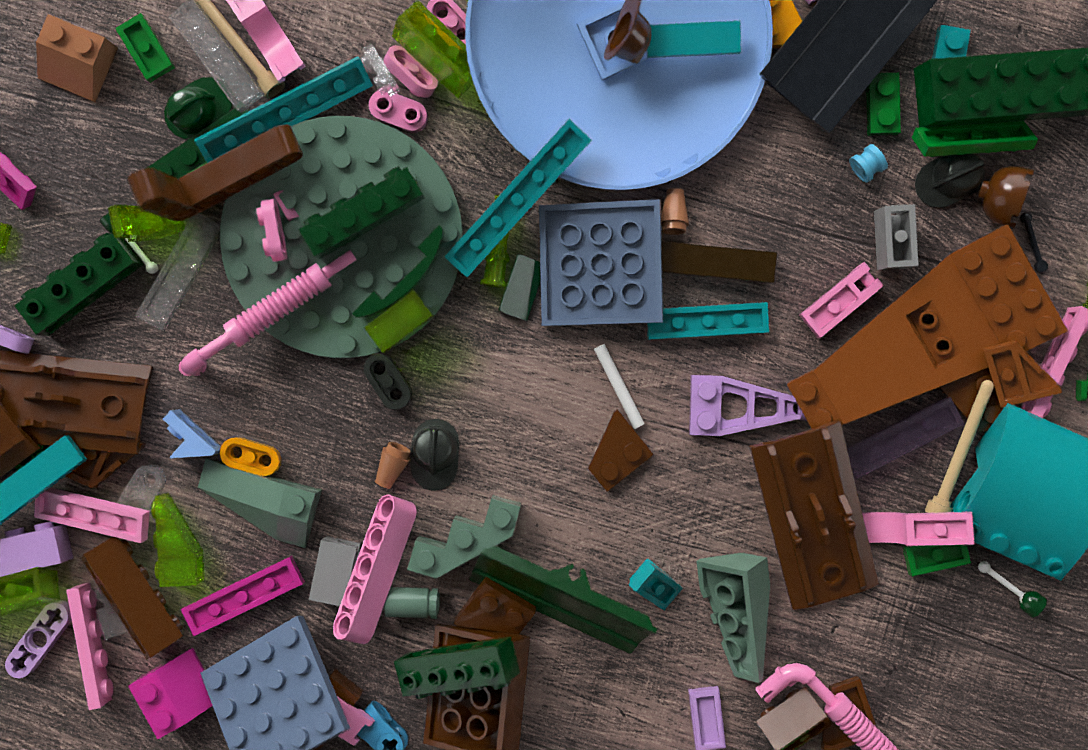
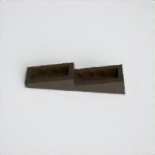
[662,241,777,284]

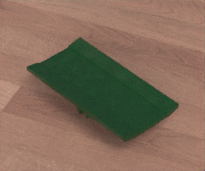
[468,546,658,654]

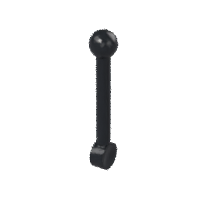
[1020,212,1048,272]

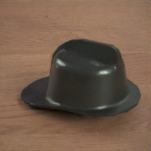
[915,154,985,208]
[410,419,459,491]

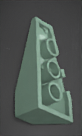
[198,458,322,548]
[696,553,770,683]

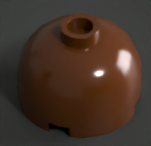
[978,166,1034,229]

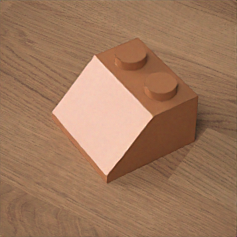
[36,14,118,102]

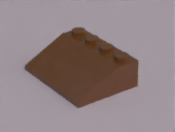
[423,624,531,750]

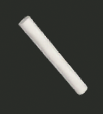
[594,344,645,429]

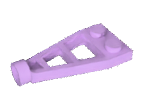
[689,375,807,436]

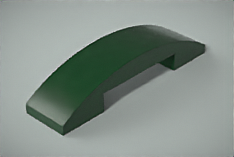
[352,225,445,318]

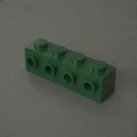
[298,166,425,259]
[14,233,144,336]
[394,636,521,699]

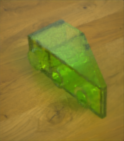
[151,492,205,587]

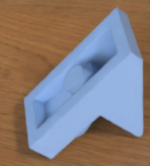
[163,409,221,458]

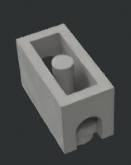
[874,204,918,271]
[309,536,361,606]

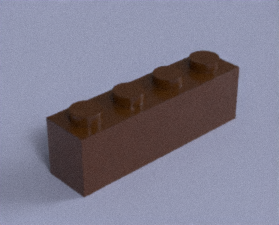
[80,537,183,660]

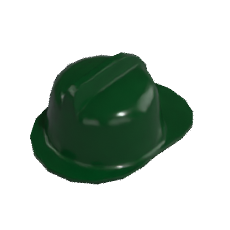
[164,77,232,139]

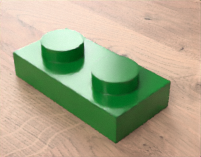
[115,13,176,83]
[866,72,901,136]
[902,545,971,577]

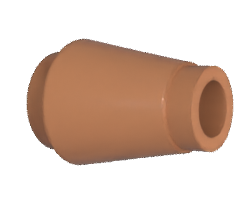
[661,188,689,235]
[375,442,411,489]

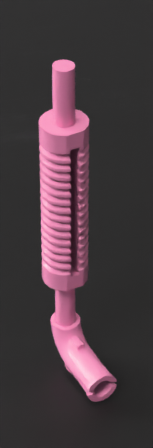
[179,250,357,376]
[756,663,899,750]

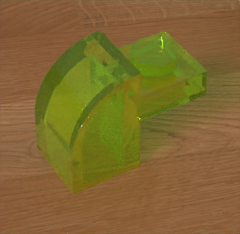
[108,204,186,242]

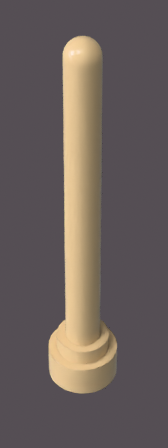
[196,0,285,99]
[925,380,994,513]

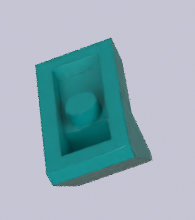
[628,559,683,610]

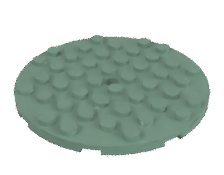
[220,116,463,358]

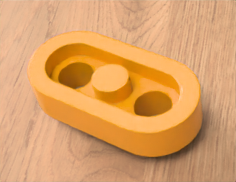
[220,437,281,476]

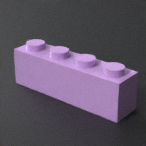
[0,521,73,577]

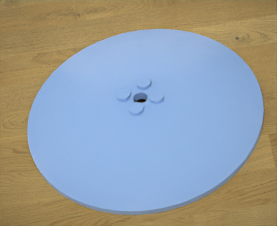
[465,0,773,190]

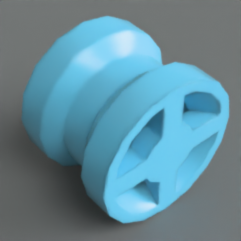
[849,144,888,183]

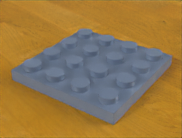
[539,199,664,326]
[200,616,350,750]

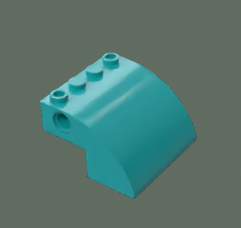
[950,403,1088,581]

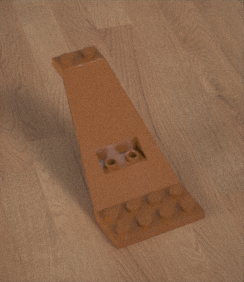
[787,224,1068,429]

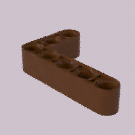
[127,124,303,221]

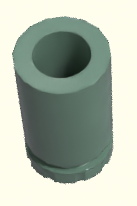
[384,587,440,619]

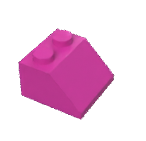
[128,648,212,739]

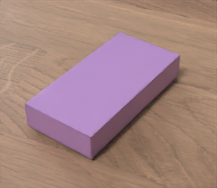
[688,686,726,750]

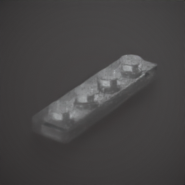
[168,0,265,113]
[135,213,220,331]

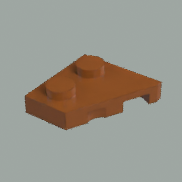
[983,340,1062,408]

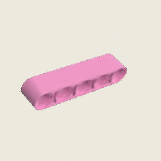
[333,495,417,644]

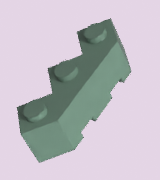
[407,495,521,578]

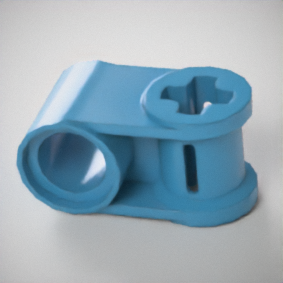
[357,701,409,750]

